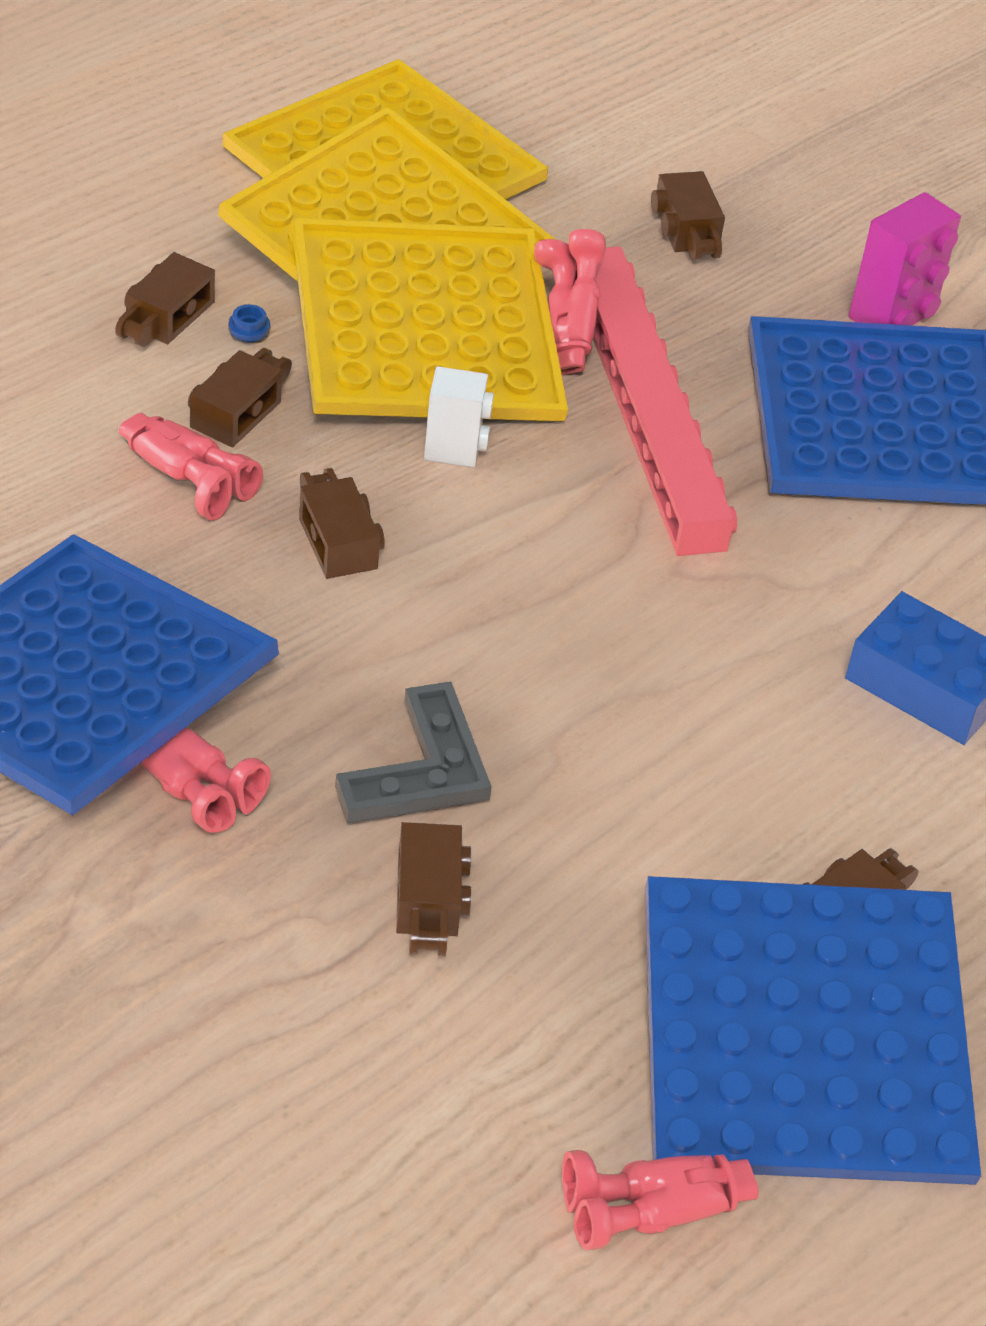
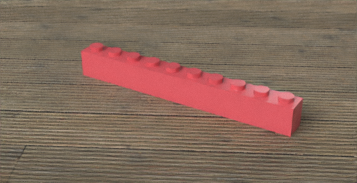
[574,246,737,556]

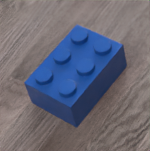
[845,591,986,746]

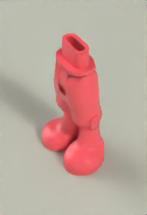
[534,229,606,375]
[119,413,263,521]
[141,727,271,833]
[562,1150,759,1250]

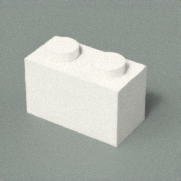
[424,366,494,468]

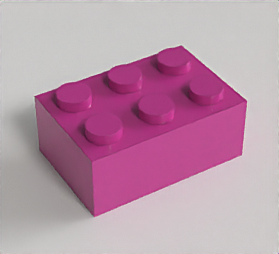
[848,192,961,326]

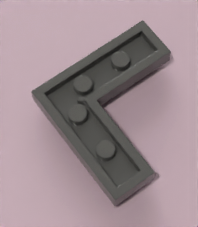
[335,681,492,824]

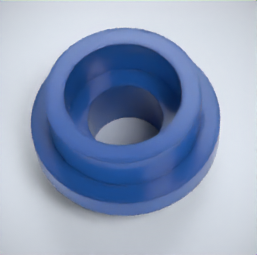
[228,304,270,342]

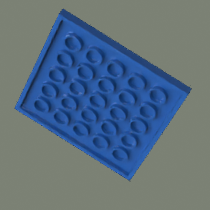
[748,316,986,505]
[0,534,279,816]
[645,876,981,1185]

